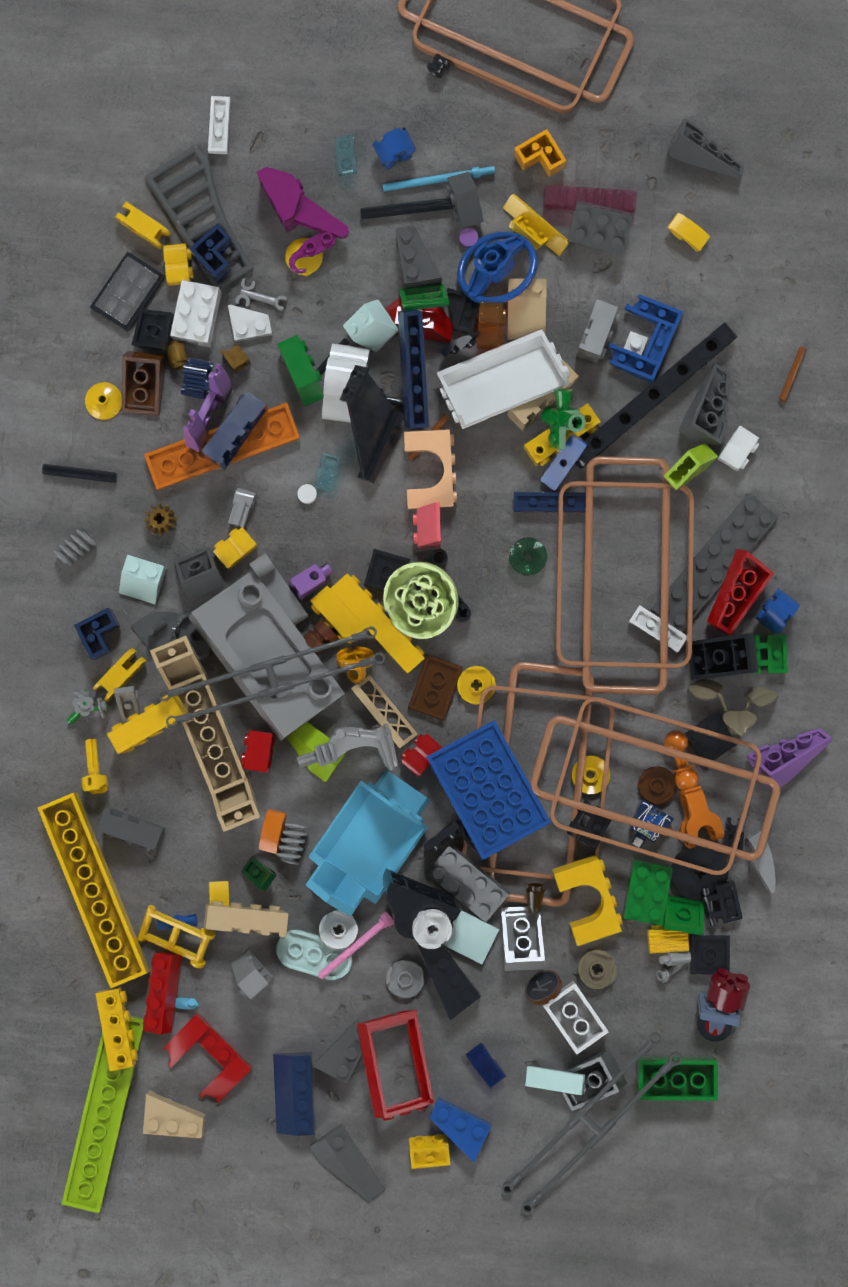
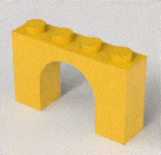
[552,855,623,946]

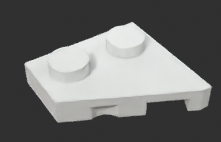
[228,305,272,342]

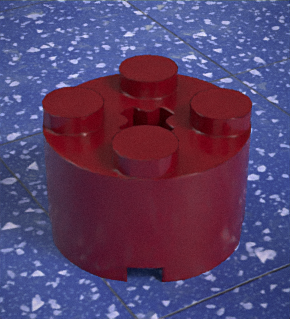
[706,968,750,1013]

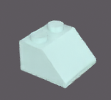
[343,299,399,352]
[119,555,167,605]

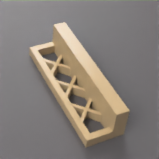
[351,675,418,749]

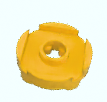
[457,666,496,705]

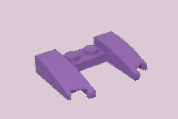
[183,363,232,452]

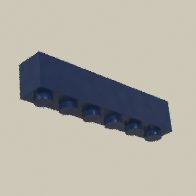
[397,310,429,429]

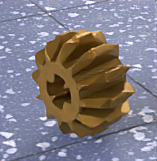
[144,503,177,536]

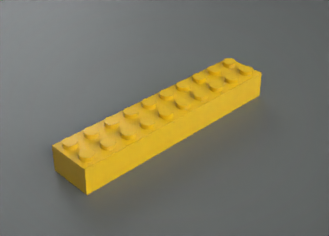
[38,792,150,989]

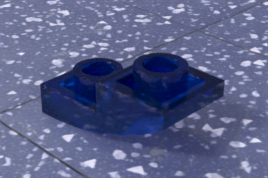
[466,1043,507,1088]

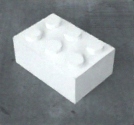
[170,280,222,348]
[543,981,609,1054]

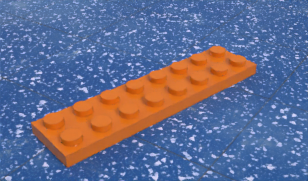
[144,402,300,491]

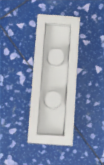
[208,96,231,154]
[629,605,687,653]

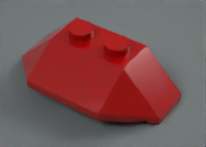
[385,297,453,343]

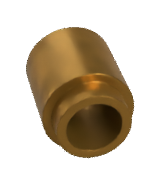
[166,341,188,370]

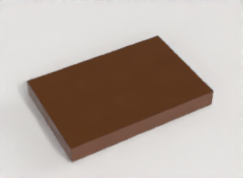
[408,654,463,721]

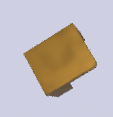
[221,344,251,374]

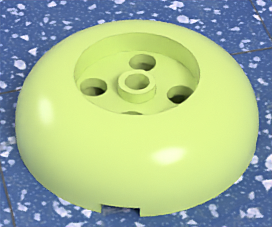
[383,562,459,639]

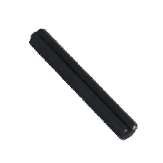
[42,464,117,483]

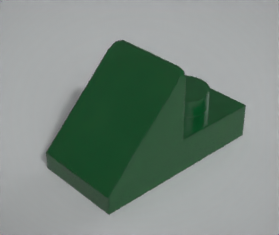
[241,856,276,892]

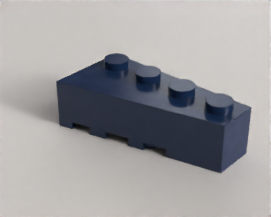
[201,392,268,470]

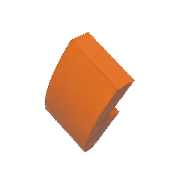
[259,809,287,854]

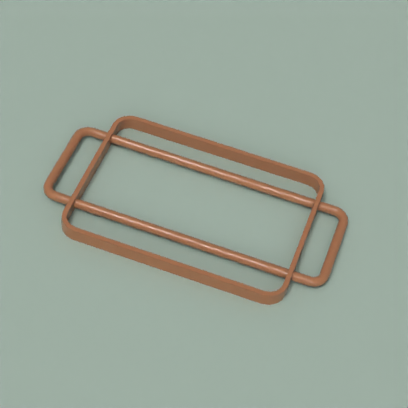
[398,0,634,113]
[556,456,694,695]
[462,662,614,907]
[530,697,780,875]

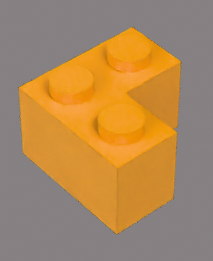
[514,129,567,177]

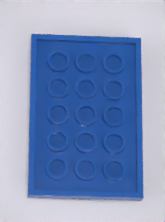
[426,720,551,860]

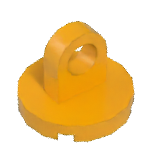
[337,646,374,683]

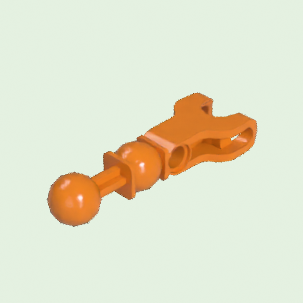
[664,730,724,849]

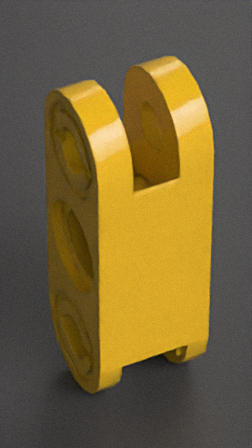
[114,202,172,249]
[93,647,147,702]

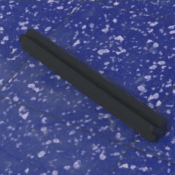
[360,198,453,219]

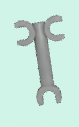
[235,278,287,312]

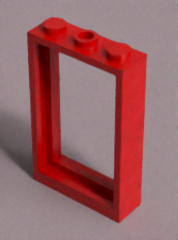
[357,1010,434,1121]

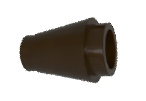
[526,883,545,913]

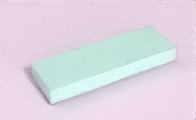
[525,1066,585,1095]

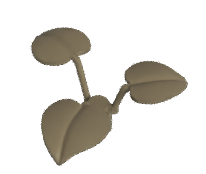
[688,680,778,736]

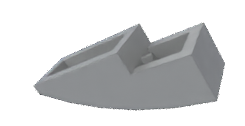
[745,830,776,893]

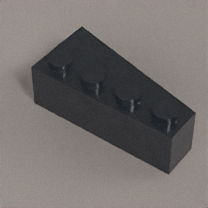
[418,944,481,1021]

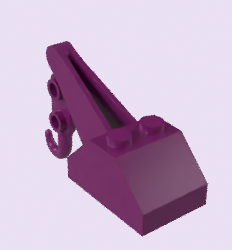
[256,167,349,274]

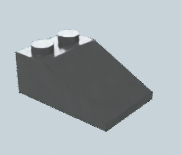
[562,1048,627,1111]

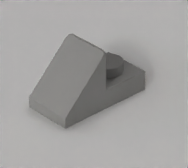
[114,686,141,722]

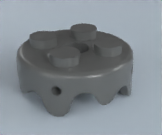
[172,612,214,660]

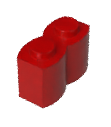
[401,733,443,777]

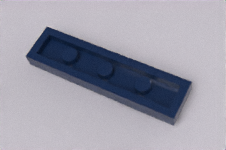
[514,492,586,513]

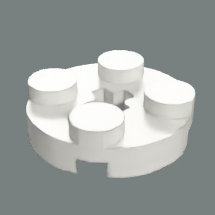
[412,909,452,949]
[319,910,358,950]

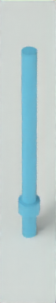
[383,166,495,191]

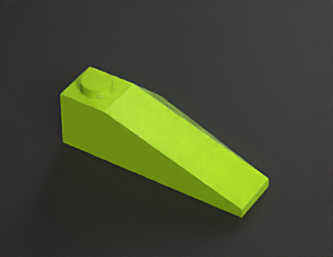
[286,722,348,782]

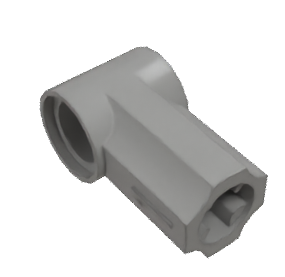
[228,488,256,528]

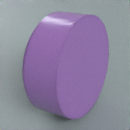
[459,228,478,248]

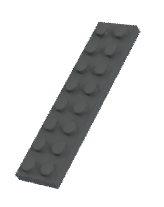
[651,493,778,632]

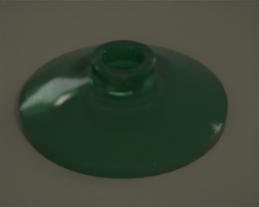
[509,537,547,576]

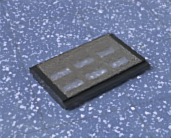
[90,251,165,332]

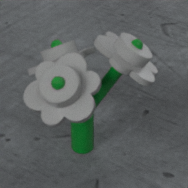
[67,689,109,724]

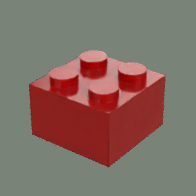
[241,730,276,772]

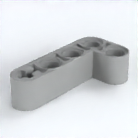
[250,553,309,626]

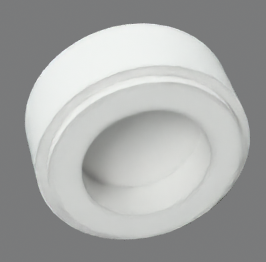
[298,484,317,504]

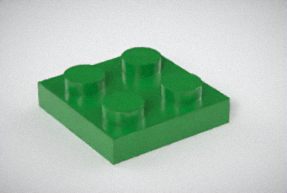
[663,896,704,935]

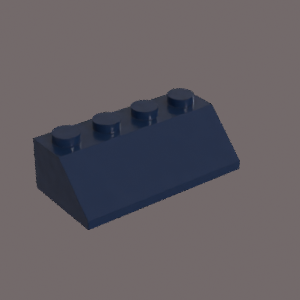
[273,1052,316,1136]

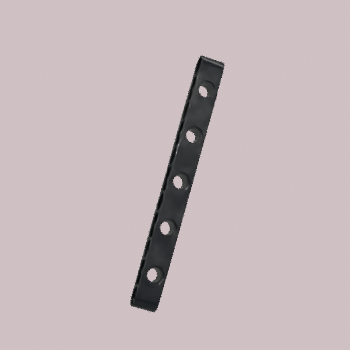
[575,322,738,469]

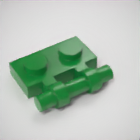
[754,635,788,674]

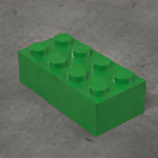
[637,1057,718,1101]

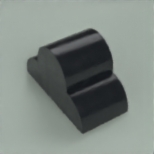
[689,633,758,680]
[383,868,461,939]

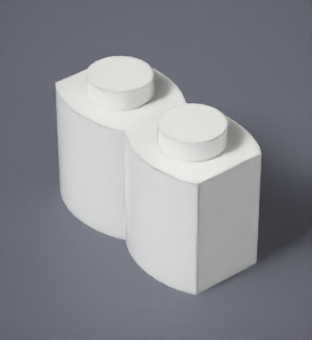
[718,426,759,471]

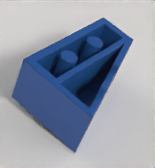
[430,1096,491,1162]

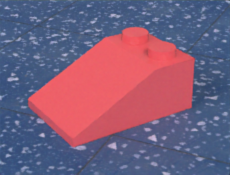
[413,502,441,549]

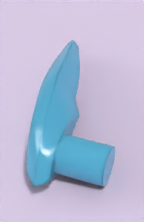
[175,998,200,1010]

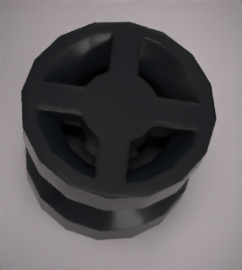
[426,54,450,78]

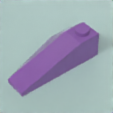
[746,728,832,791]

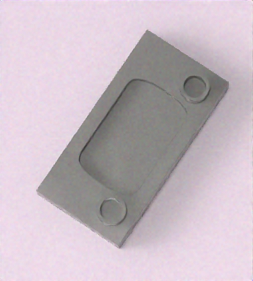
[189,570,345,742]

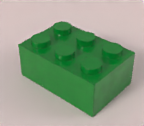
[622,860,672,926]

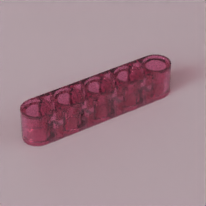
[543,186,637,213]

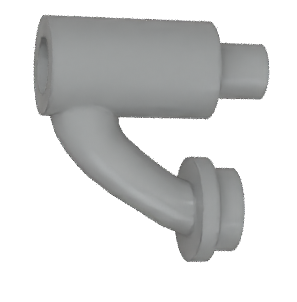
[657,951,691,983]

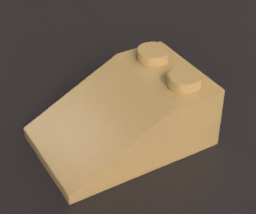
[507,279,546,340]

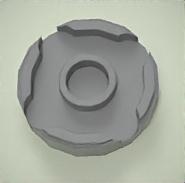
[386,959,424,998]

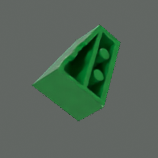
[277,335,324,407]

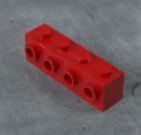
[143,952,182,1034]

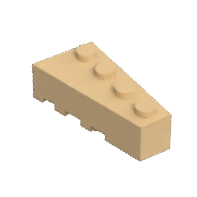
[507,360,579,432]

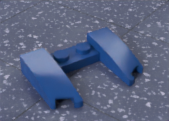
[608,294,683,383]

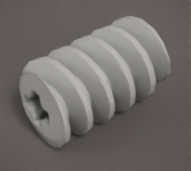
[53,525,96,566]
[276,823,309,865]

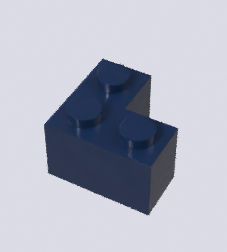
[189,223,233,283]
[74,608,121,661]

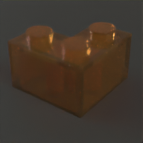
[477,302,506,349]

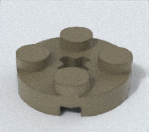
[577,949,617,989]

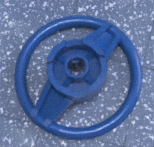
[457,232,538,305]

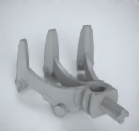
[296,723,398,771]

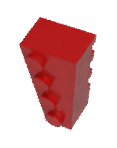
[707,549,774,636]

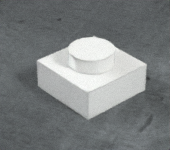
[624,331,648,355]

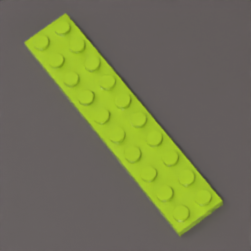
[62,1016,144,1213]

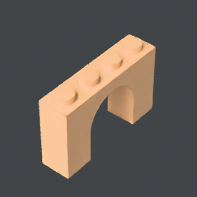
[404,430,457,510]

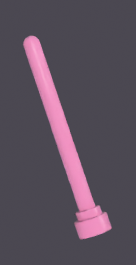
[318,911,394,979]

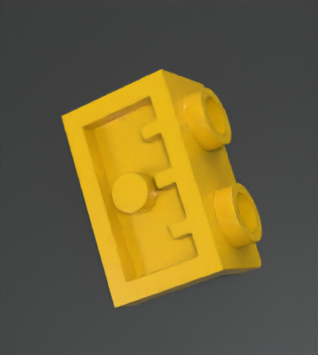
[409,1134,450,1169]

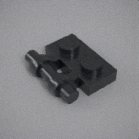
[567,799,612,849]
[701,880,743,926]

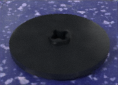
[671,845,729,901]

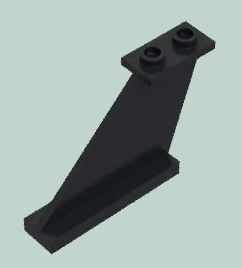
[339,365,405,483]

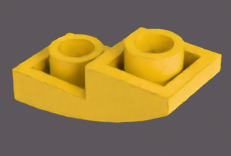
[667,213,710,252]
[208,881,229,906]

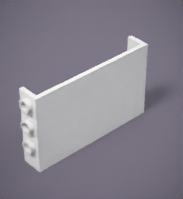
[437,329,570,429]

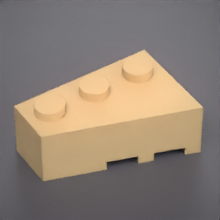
[143,1090,206,1138]

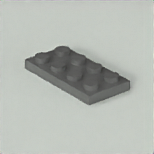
[426,843,510,923]

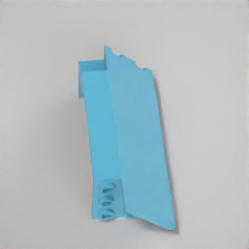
[306,769,430,916]

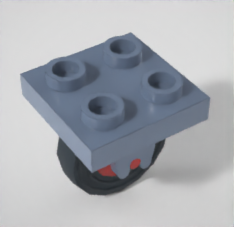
[697,992,740,1042]

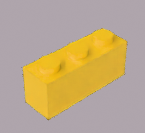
[310,586,366,644]

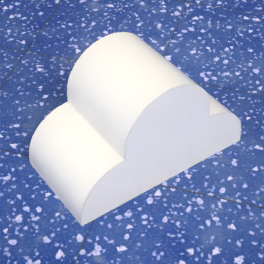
[322,343,370,423]

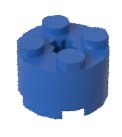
[372,127,416,170]
[755,588,800,634]

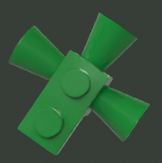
[541,389,586,450]

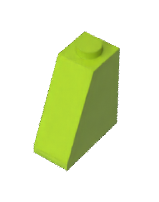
[664,443,718,490]

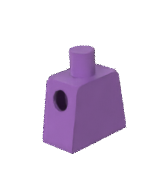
[288,563,333,602]

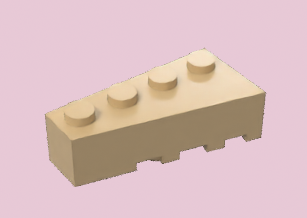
[204,901,288,937]

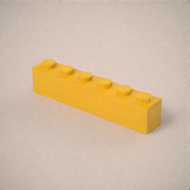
[330,573,425,674]

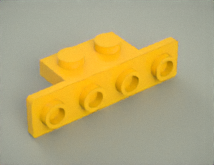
[503,194,570,256]

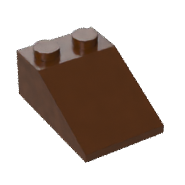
[121,351,165,416]

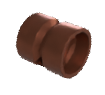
[303,619,338,655]

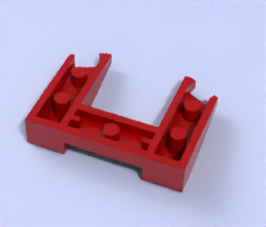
[163,1013,252,1103]

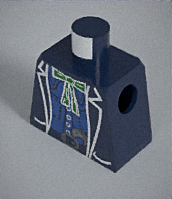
[629,799,674,848]

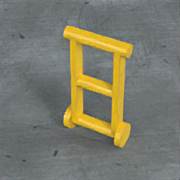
[137,905,216,968]

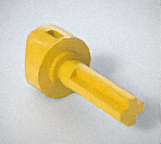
[81,739,108,795]

